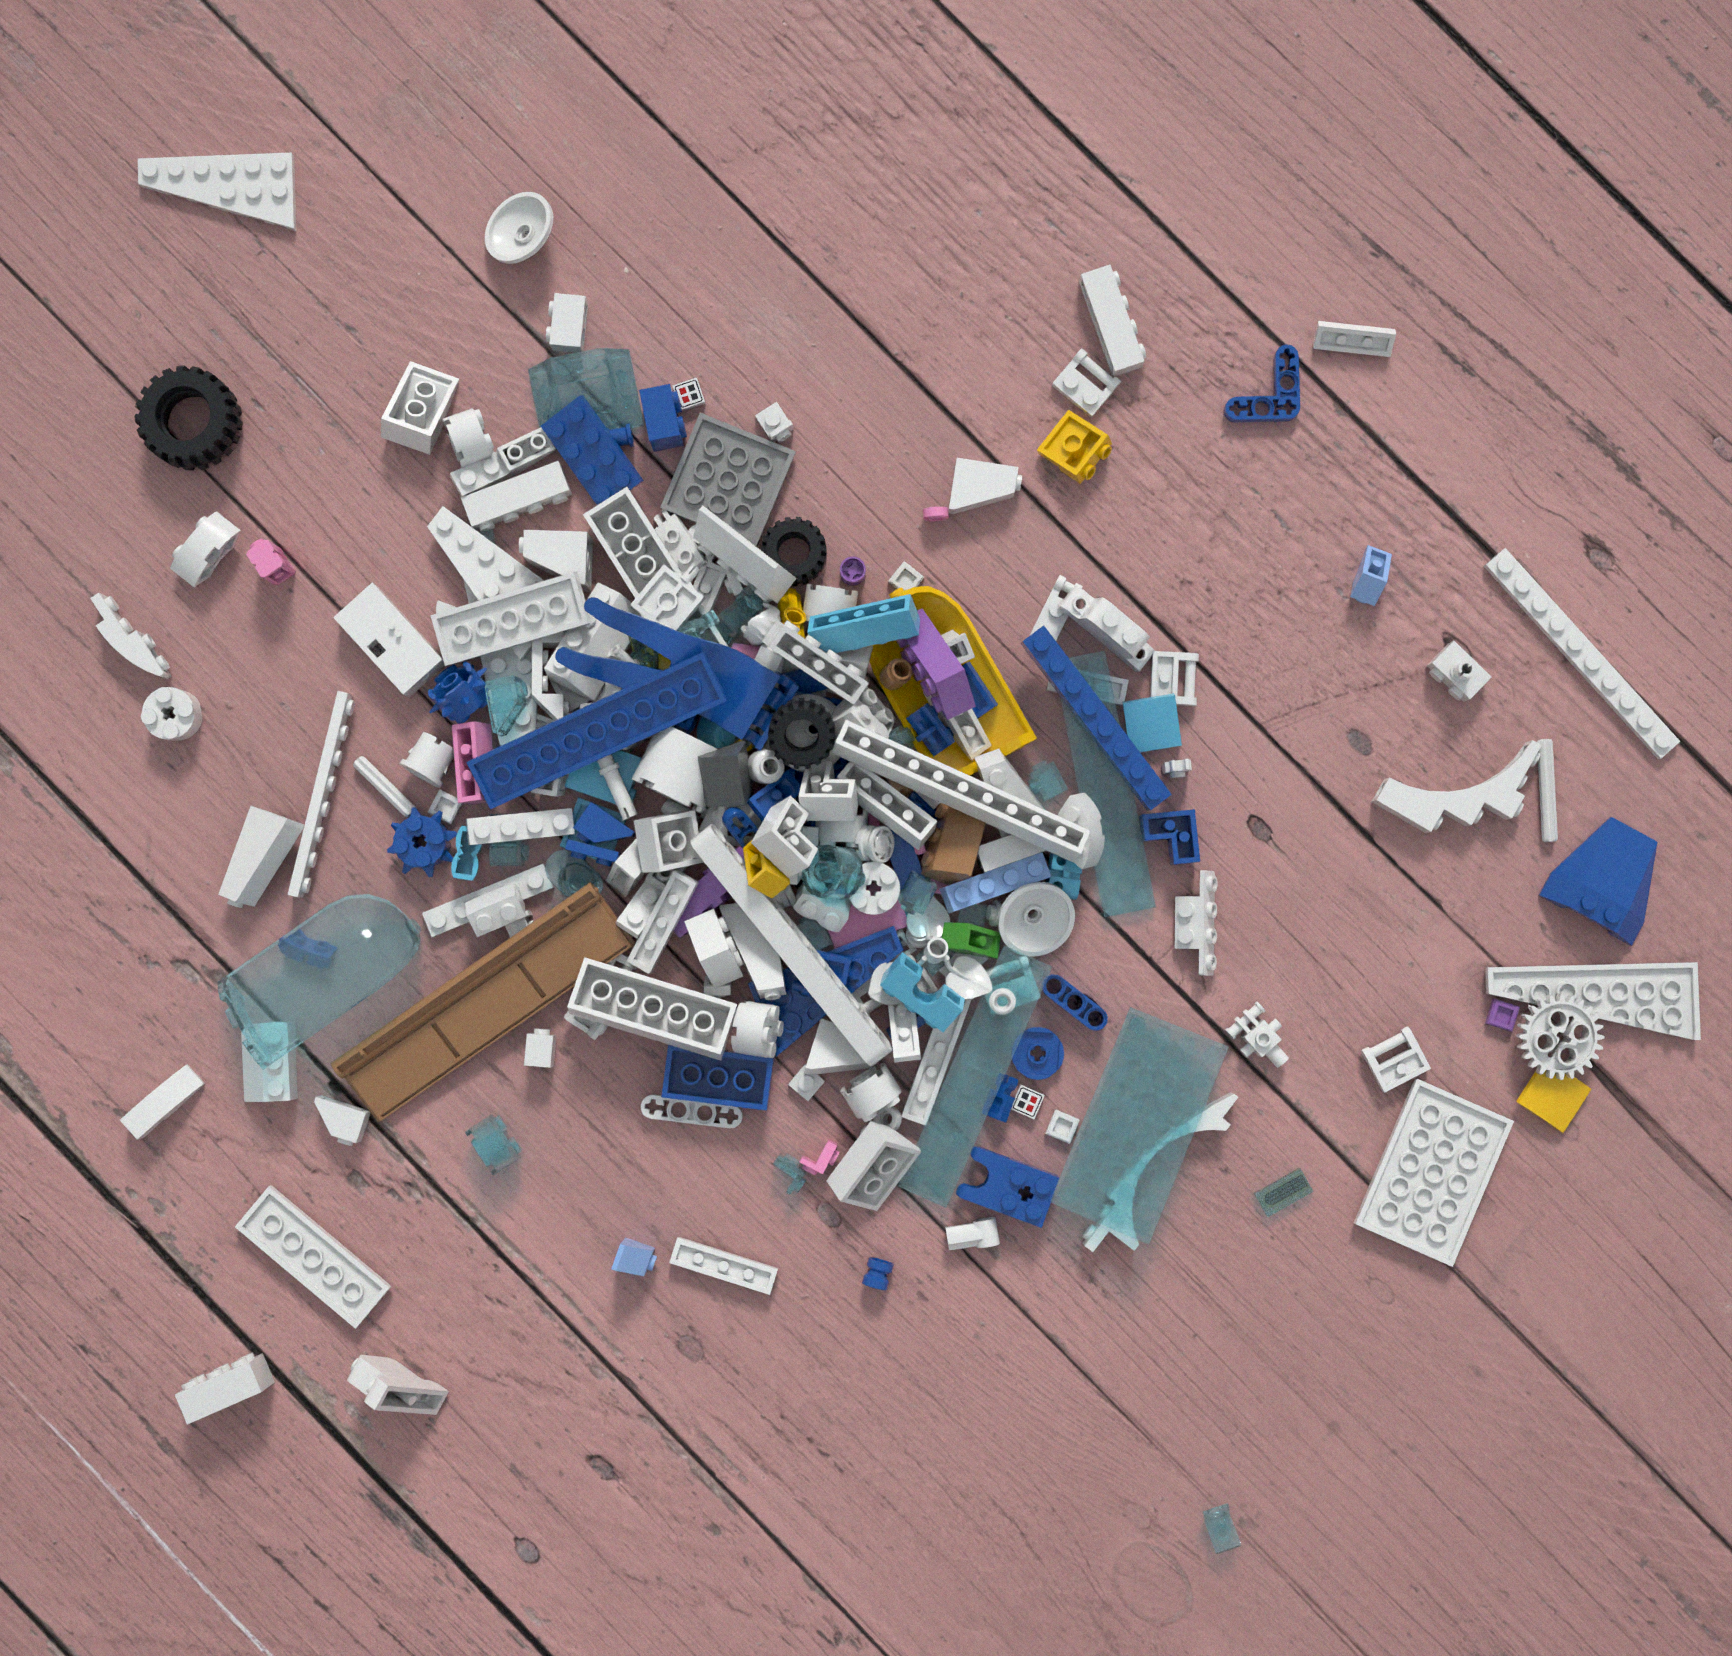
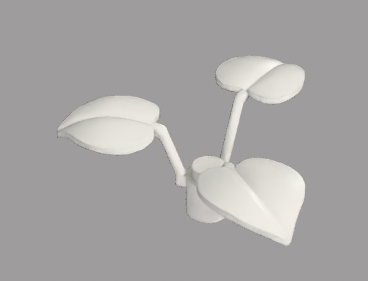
[868,891,992,1005]

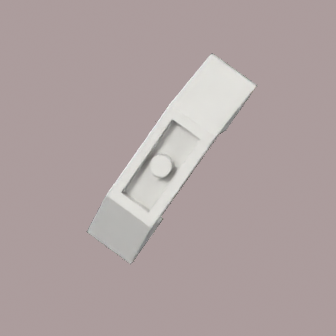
[532,630,569,721]

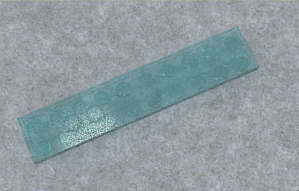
[1060,651,1156,917]
[898,945,1052,1208]

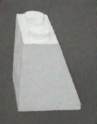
[519,530,593,592]

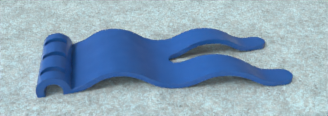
[555,597,800,750]

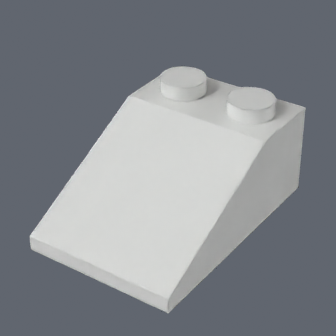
[381,361,459,455]

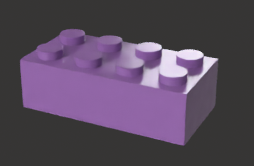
[896,609,976,720]

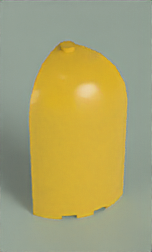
[869,586,1037,776]

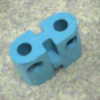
[1045,852,1082,900]

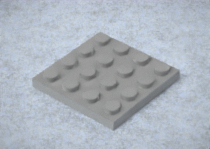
[660,413,796,547]

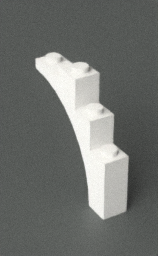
[1371,740,1542,833]

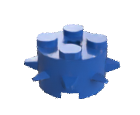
[428,661,491,724]
[387,807,457,878]

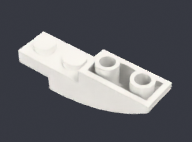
[450,428,555,497]
[90,593,172,679]
[615,866,687,938]

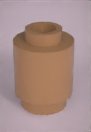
[879,658,912,690]

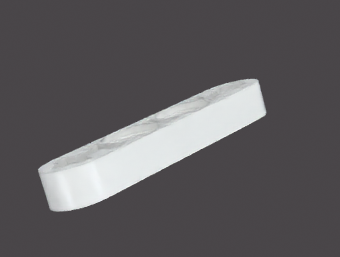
[641,1094,743,1128]

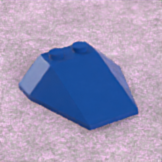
[1538,817,1658,946]

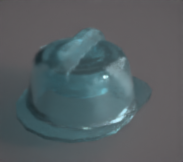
[545,850,603,899]

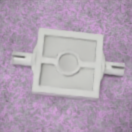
[630,563,706,631]

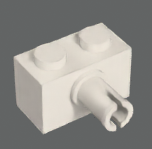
[1427,641,1491,702]

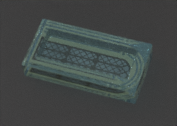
[1254,1168,1314,1217]

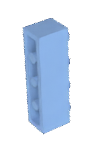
[940,852,1051,914]

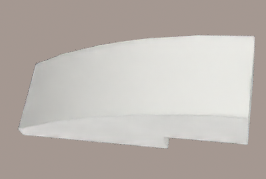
[120,1064,205,1140]

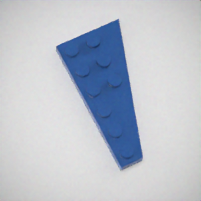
[748,926,904,1057]

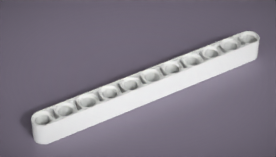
[690,824,893,1067]

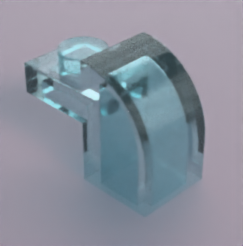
[713,586,764,645]

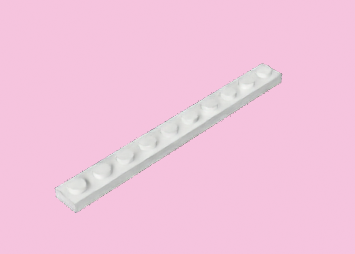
[1483,548,1680,759]

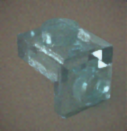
[773,1153,806,1195]

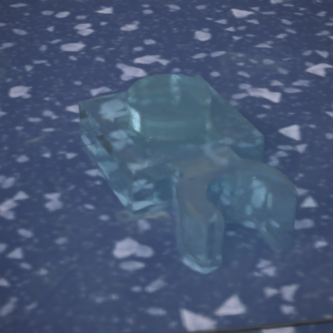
[677,610,720,639]

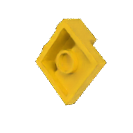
[1037,410,1112,484]

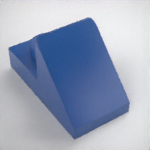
[746,770,801,822]

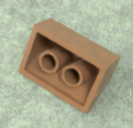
[921,803,986,886]

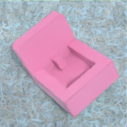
[799,1139,840,1175]

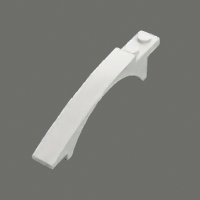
[1082,1092,1239,1252]

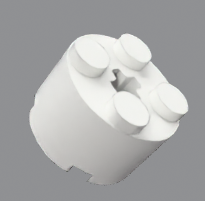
[443,408,494,468]
[803,584,858,621]
[141,687,202,741]
[815,809,868,847]
[846,862,900,915]
[731,1001,784,1058]
[840,1063,902,1122]

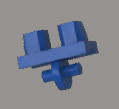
[906,703,955,756]

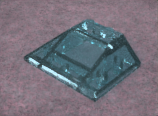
[528,348,644,430]

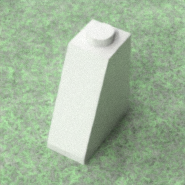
[949,458,1022,514]
[606,838,646,897]
[804,1019,872,1075]

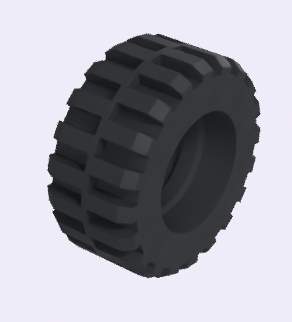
[134,365,243,471]

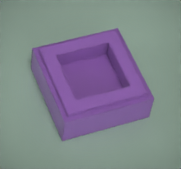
[1485,999,1520,1032]

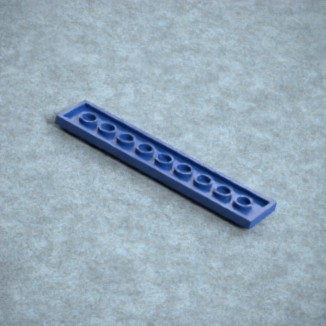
[466,651,728,810]

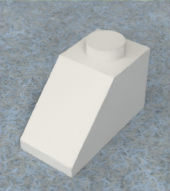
[314,1095,371,1146]

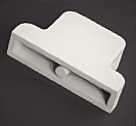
[1058,586,1155,672]
[347,1355,449,1415]

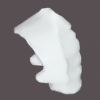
[741,602,781,646]

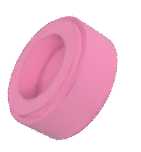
[923,507,949,522]

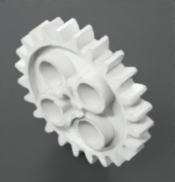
[1516,993,1605,1080]

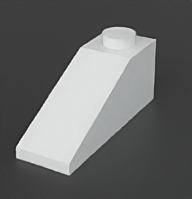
[923,692,992,760]

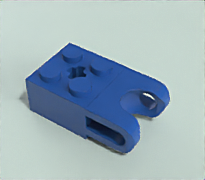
[956,1146,1060,1228]

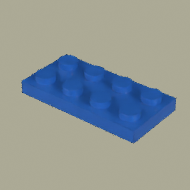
[541,395,644,505]

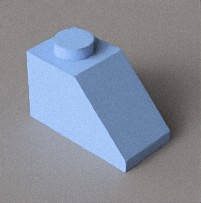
[1350,545,1392,606]
[611,1237,657,1276]

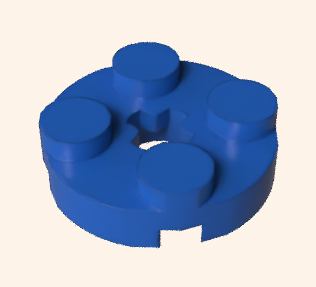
[1011,1027,1064,1080]

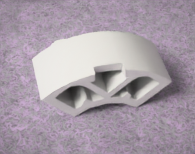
[170,511,240,587]
[1057,793,1105,869]

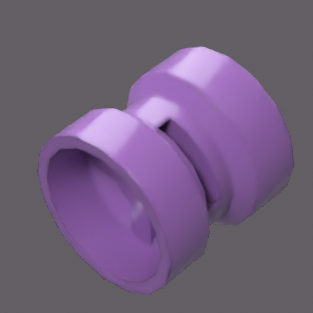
[840,557,866,586]

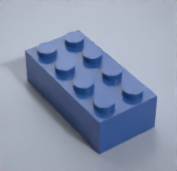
[661,1045,775,1111]

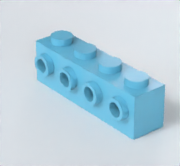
[807,594,920,654]

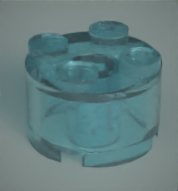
[802,845,866,900]
[465,1114,522,1176]

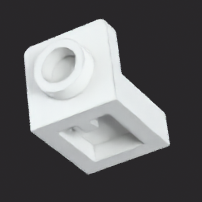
[755,402,794,443]

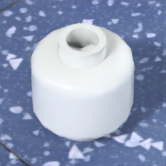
[748,749,784,784]

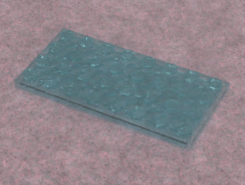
[1050,1007,1229,1245]

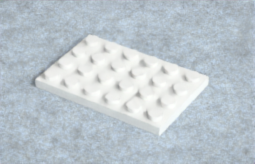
[1353,1078,1514,1267]

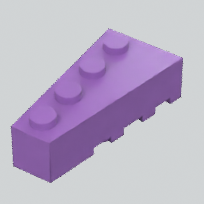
[674,846,745,938]

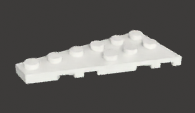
[138,152,296,231]
[427,506,544,662]

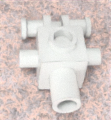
[1225,1001,1289,1068]

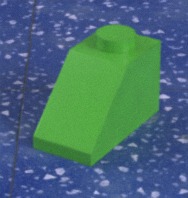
[941,922,1001,959]

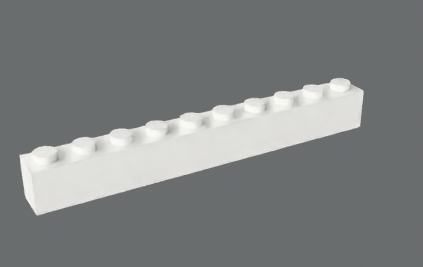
[831,720,1090,863]

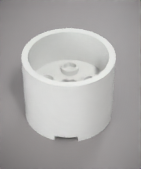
[632,727,717,814]

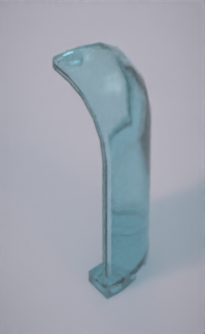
[218,894,421,1070]

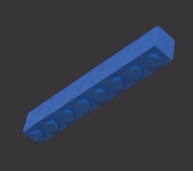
[1020,625,1172,811]

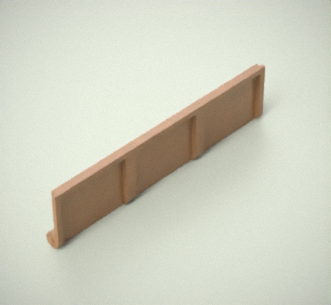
[331,882,635,1122]

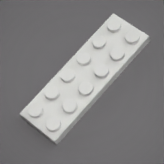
[430,572,592,666]
[235,1185,391,1329]

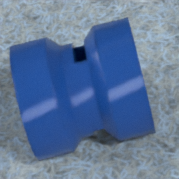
[862,1257,894,1290]

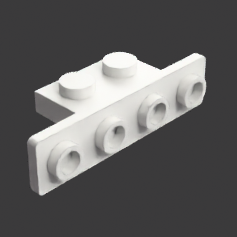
[1175,870,1218,976]

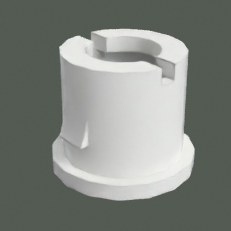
[399,732,454,788]

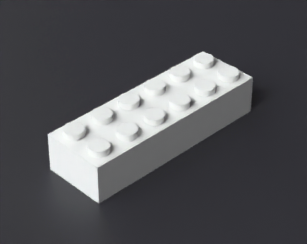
[567,957,737,1061]

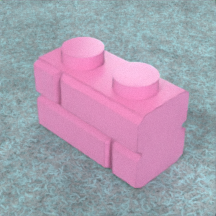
[246,539,296,585]

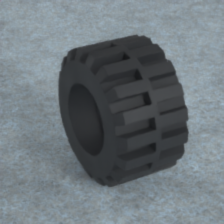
[761,517,827,586]
[768,698,835,769]

